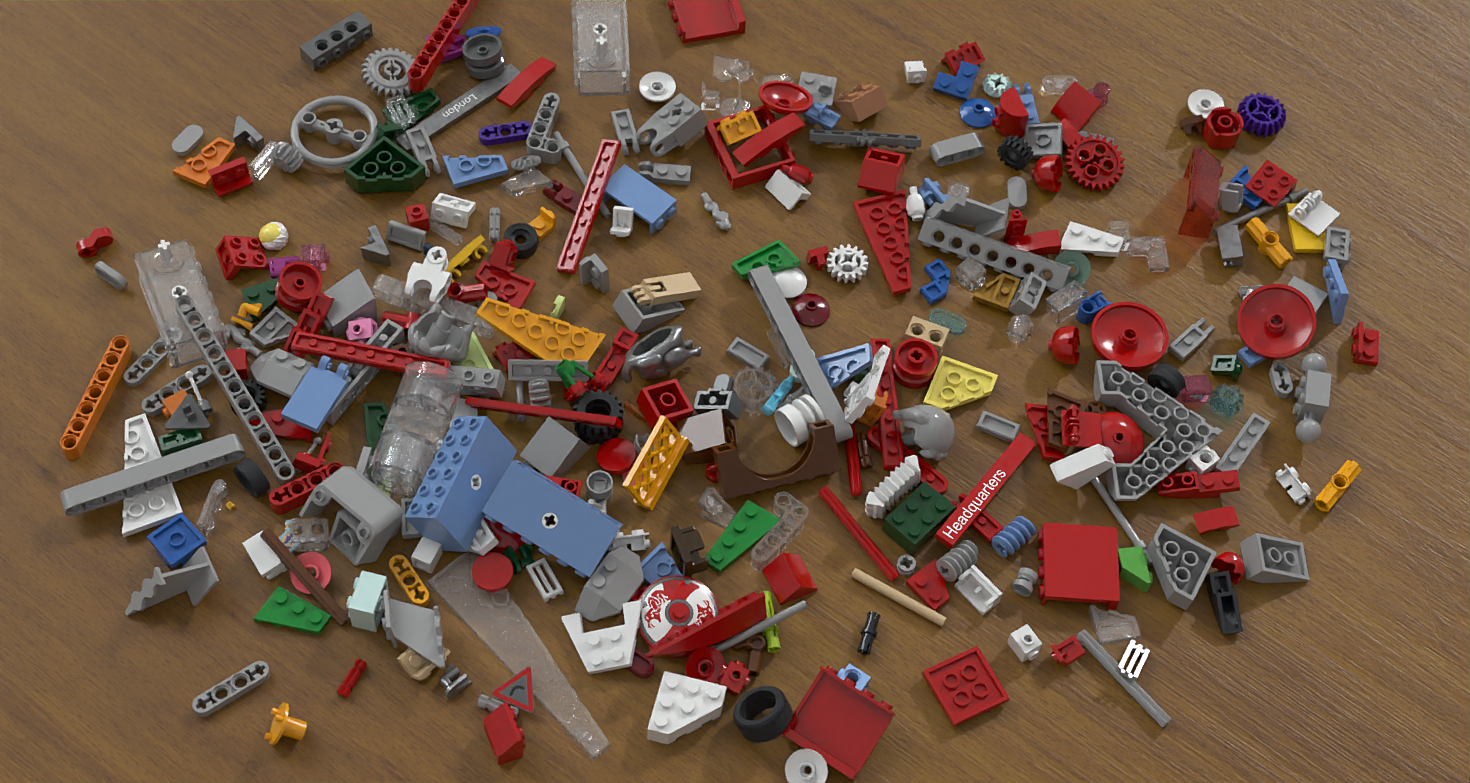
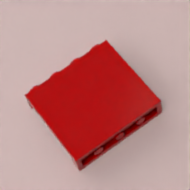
[667,0,746,44]
[1037,522,1120,610]
[782,666,896,780]

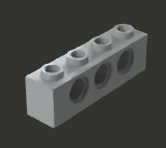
[419,365,506,398]

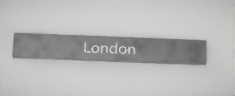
[395,64,521,154]

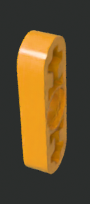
[389,555,430,607]

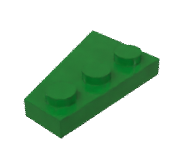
[731,239,801,280]
[254,586,332,635]

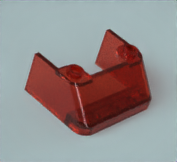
[1178,145,1224,239]

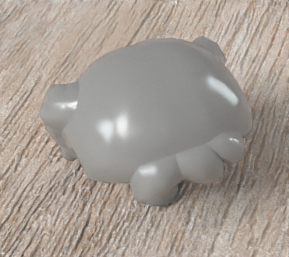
[408,303,474,362]
[892,405,955,461]

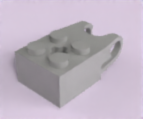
[636,93,709,156]

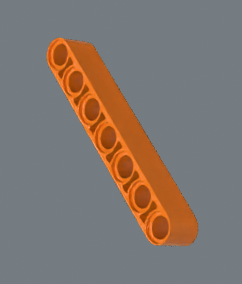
[60,335,132,460]

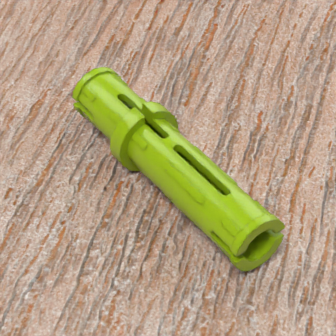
[760,591,781,653]

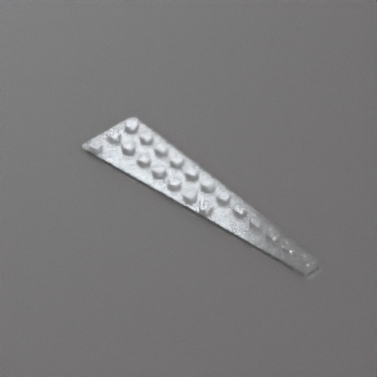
[428,551,610,760]

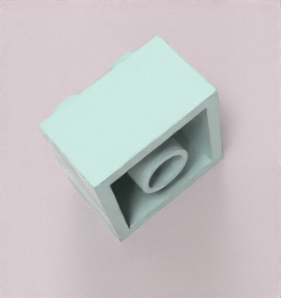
[346,570,390,632]

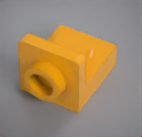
[529,206,556,241]

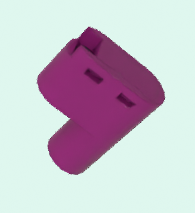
[269,256,300,280]

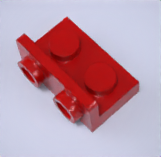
[941,41,985,76]
[208,157,253,197]
[1351,321,1379,367]
[492,341,535,373]

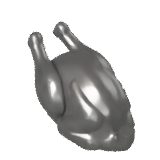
[622,325,702,383]

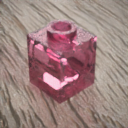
[301,244,330,271]

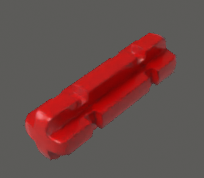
[337,658,367,698]

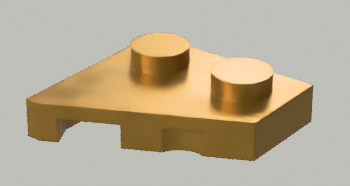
[972,273,1020,312]

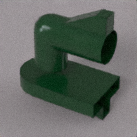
[502,544,534,575]

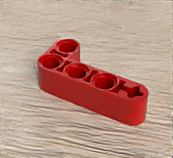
[269,462,344,515]

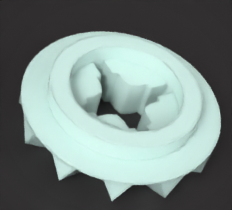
[983,72,1012,98]

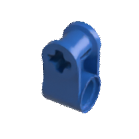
[1076,290,1113,324]

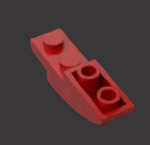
[1157,469,1240,499]

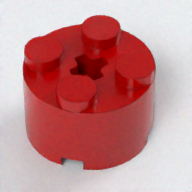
[1202,107,1244,149]

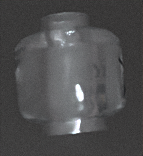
[1006,314,1034,344]

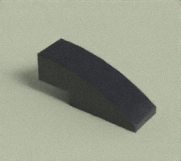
[1205,571,1243,635]

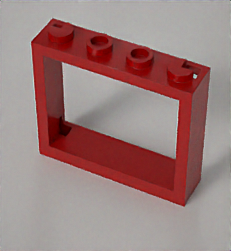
[704,105,796,190]

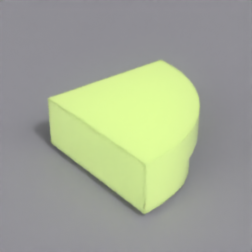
[550,295,565,319]

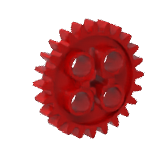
[1064,134,1125,192]

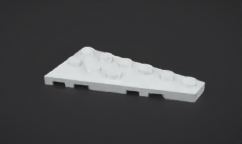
[122,413,183,537]

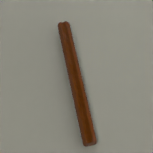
[260,528,350,626]

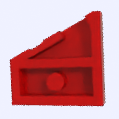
[906,558,950,611]

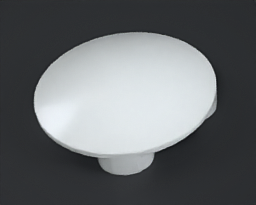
[772,268,807,298]

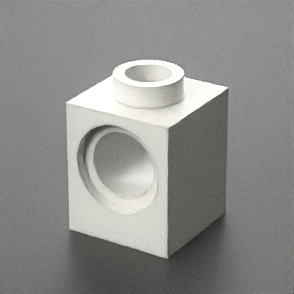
[1185,445,1220,475]

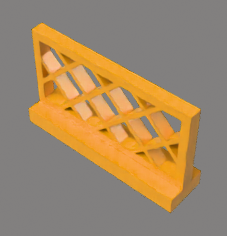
[623,415,690,511]

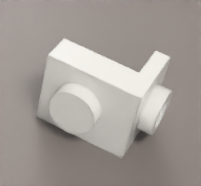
[610,206,634,237]

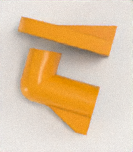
[231,303,264,331]

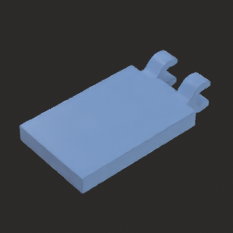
[281,355,350,433]

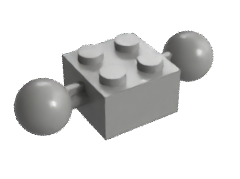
[1293,353,1331,444]

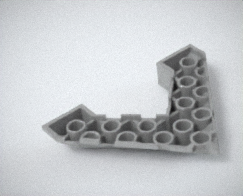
[1093,360,1223,501]

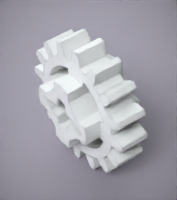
[826,244,868,283]

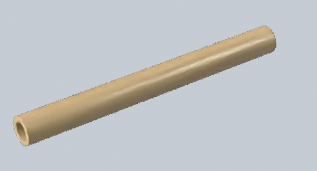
[851,568,947,627]

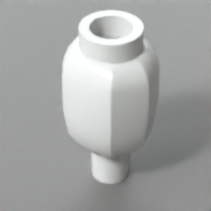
[906,186,925,221]

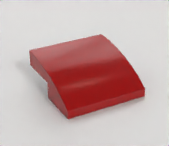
[1051,81,1102,132]

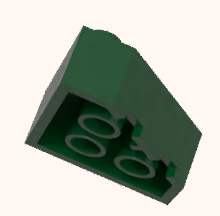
[344,136,426,193]

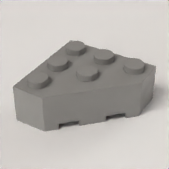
[1147,523,1217,610]

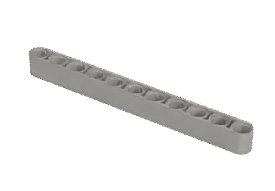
[748,265,853,443]
[175,295,295,485]

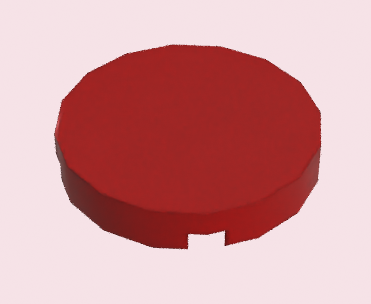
[596,438,637,475]
[471,552,514,593]

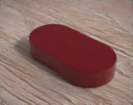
[625,648,655,678]

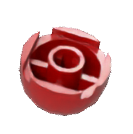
[1031,155,1063,192]
[1048,326,1080,364]

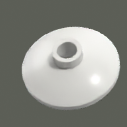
[639,72,676,102]
[1188,89,1224,119]
[785,749,828,783]

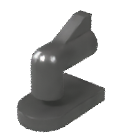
[439,663,472,699]

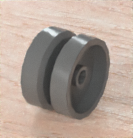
[462,33,506,79]

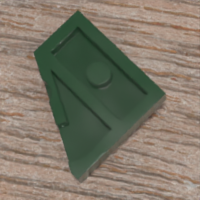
[241,278,278,323]

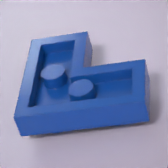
[933,61,979,101]

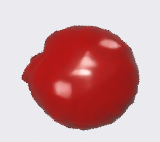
[1211,552,1245,585]

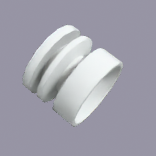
[774,394,825,447]

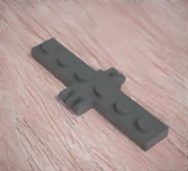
[809,129,921,149]

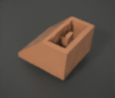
[834,84,888,122]

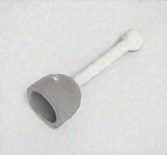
[185,371,213,416]

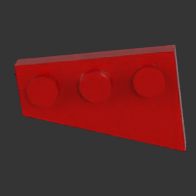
[1024,403,1064,462]
[249,409,313,443]

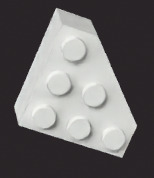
[647,671,727,744]

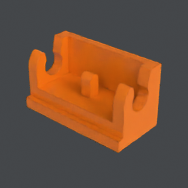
[856,386,888,427]

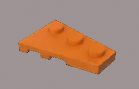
[172,137,236,189]

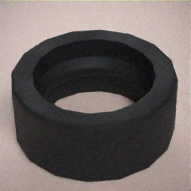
[233,458,271,498]

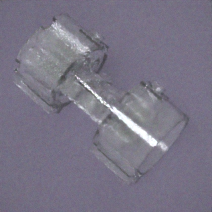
[367,362,463,499]

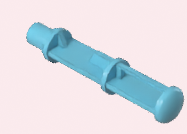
[762,376,795,416]

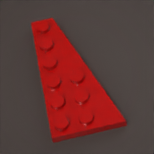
[852,189,911,296]

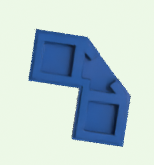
[919,258,951,306]

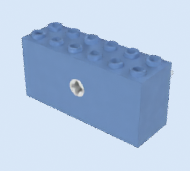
[405,416,517,552]
[482,460,623,578]

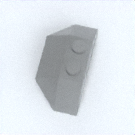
[250,348,316,398]
[574,546,644,622]

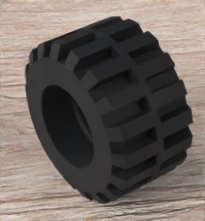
[573,390,624,445]

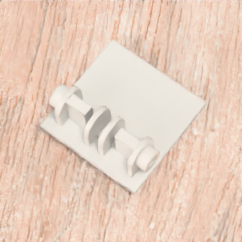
[1288,190,1340,236]

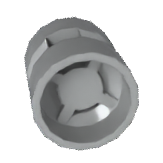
[586,470,613,506]

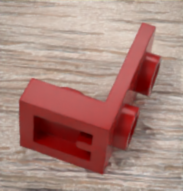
[292,432,332,473]

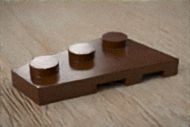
[1047,388,1086,453]

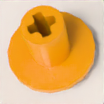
[264,702,307,745]

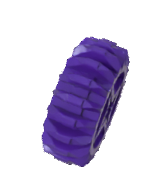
[1237,92,1287,138]

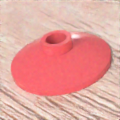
[290,552,332,594]

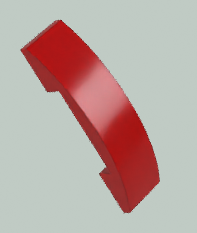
[584,327,639,393]

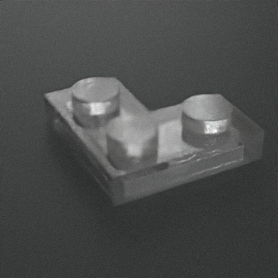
[1126,236,1170,272]

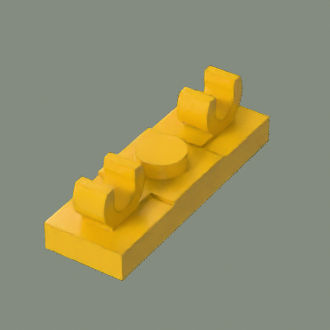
[446,235,488,283]

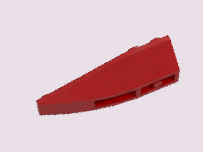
[644,591,767,658]

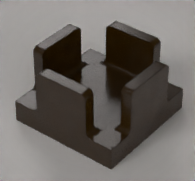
[670,525,708,578]

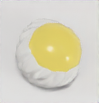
[259,222,289,251]

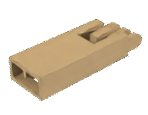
[630,272,701,306]

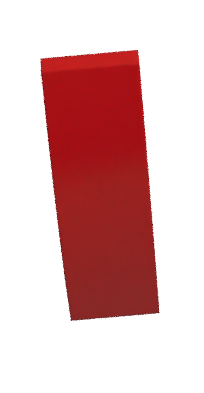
[1003,230,1062,261]

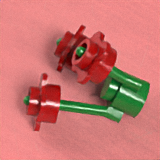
[555,358,605,402]

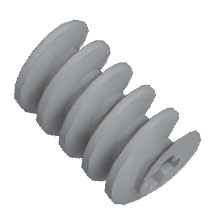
[936,540,979,582]

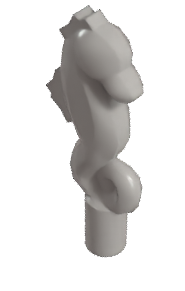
[701,192,731,231]
[223,324,263,358]

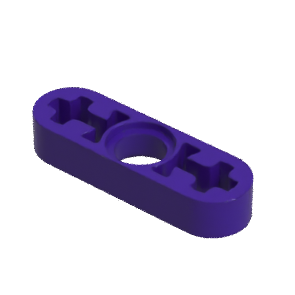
[479,121,532,146]

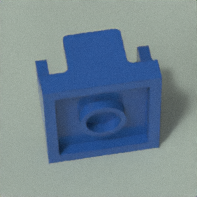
[147,512,207,568]

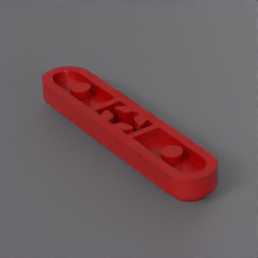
[867,426,949,495]

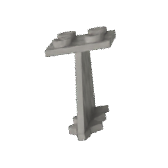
[923,190,1009,237]
[125,547,219,615]
[380,590,445,669]

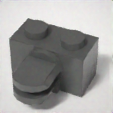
[693,374,743,420]

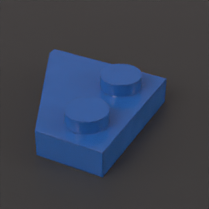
[1230,165,1264,210]

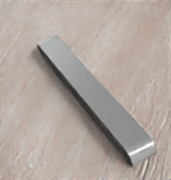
[59,434,245,516]

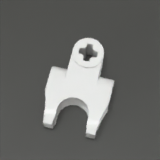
[404,246,452,306]

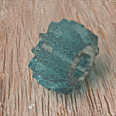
[1210,383,1244,417]

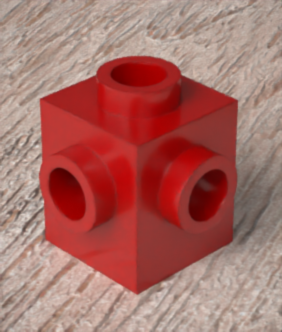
[718,660,750,696]

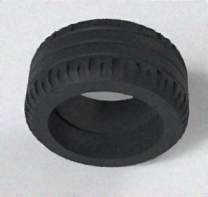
[733,686,793,743]

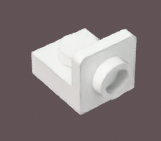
[904,61,927,83]

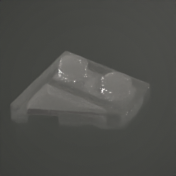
[1089,605,1141,645]

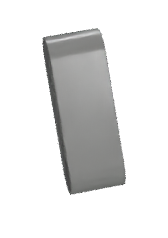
[929,132,985,167]

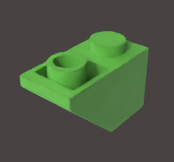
[1118,546,1153,592]

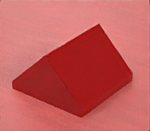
[762,553,818,605]

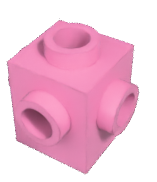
[346,317,378,344]

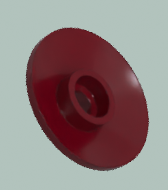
[792,293,830,327]

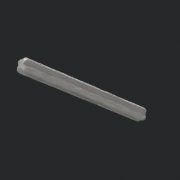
[1077,630,1171,727]

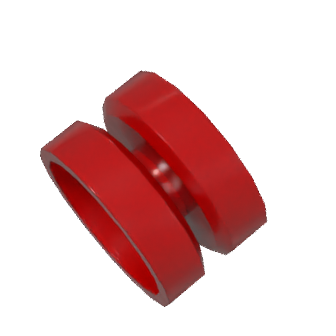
[275,262,323,312]
[893,338,938,389]

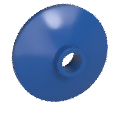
[466,26,502,38]
[959,98,996,128]

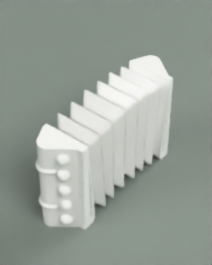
[865,455,921,519]

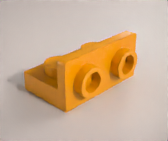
[716,110,762,146]

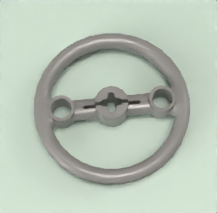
[290,95,378,168]

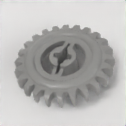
[361,48,415,100]

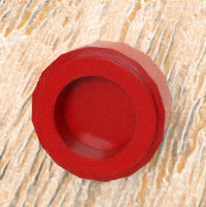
[705,462,718,483]

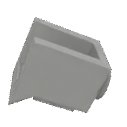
[1217,181,1244,213]

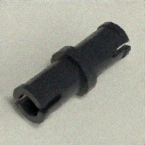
[857,611,881,655]

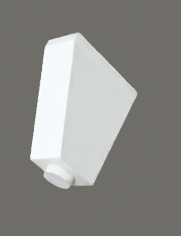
[1050,444,1116,490]

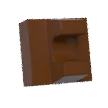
[1179,114,1204,135]

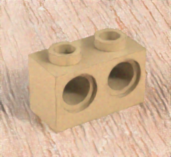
[904,316,949,357]

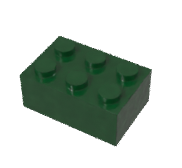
[882,481,956,556]

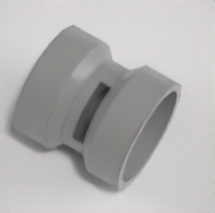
[1012,568,1038,596]

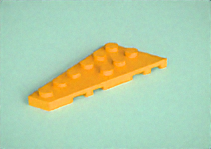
[475,297,606,360]

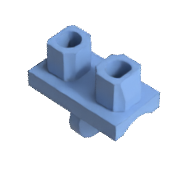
[803,101,841,130]
[917,178,949,207]

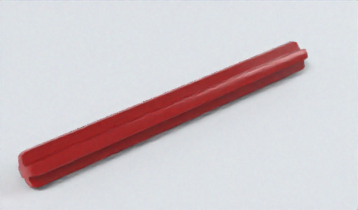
[819,486,899,582]

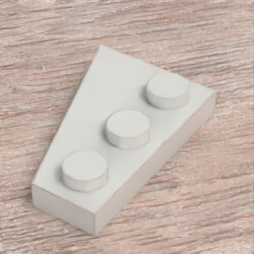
[1059,221,1124,257]

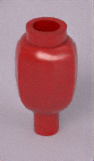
[780,164,814,184]

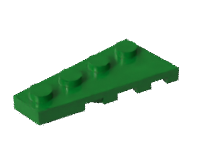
[704,500,782,574]

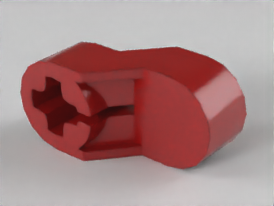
[76,227,113,258]

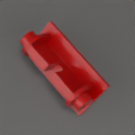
[1003,209,1028,242]

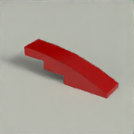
[496,56,557,109]
[732,112,806,168]
[283,290,335,359]

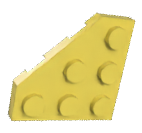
[923,355,998,411]

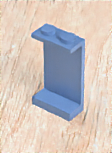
[602,164,677,234]

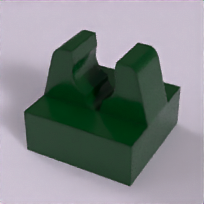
[375,121,400,142]

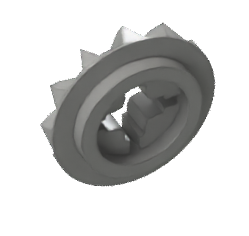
[511,155,541,170]

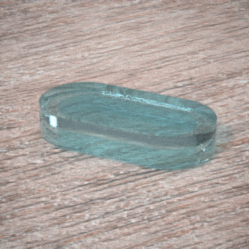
[929,308,967,335]

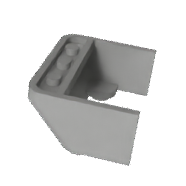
[299,466,402,564]

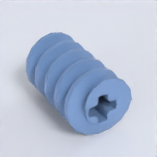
[991,516,1037,558]

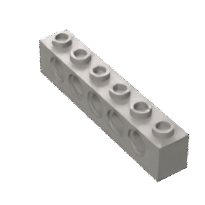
[326,319,405,425]

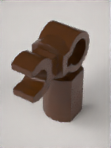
[732,635,766,677]

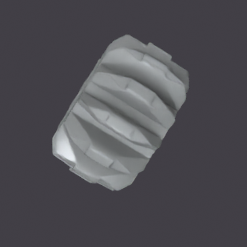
[269,141,303,173]
[528,378,552,408]

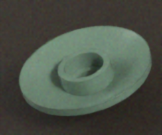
[1054,250,1091,288]

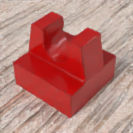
[806,246,829,271]

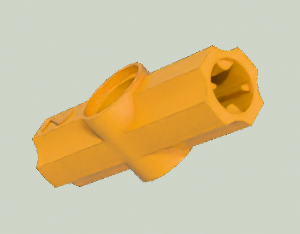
[1244,217,1293,269]
[1314,460,1362,512]

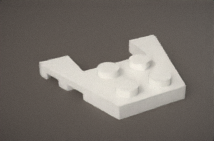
[843,345,890,424]
[561,600,643,675]

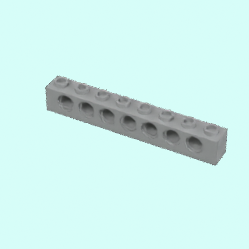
[918,216,1071,292]

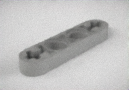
[124,328,184,387]
[142,364,212,417]
[192,661,270,717]

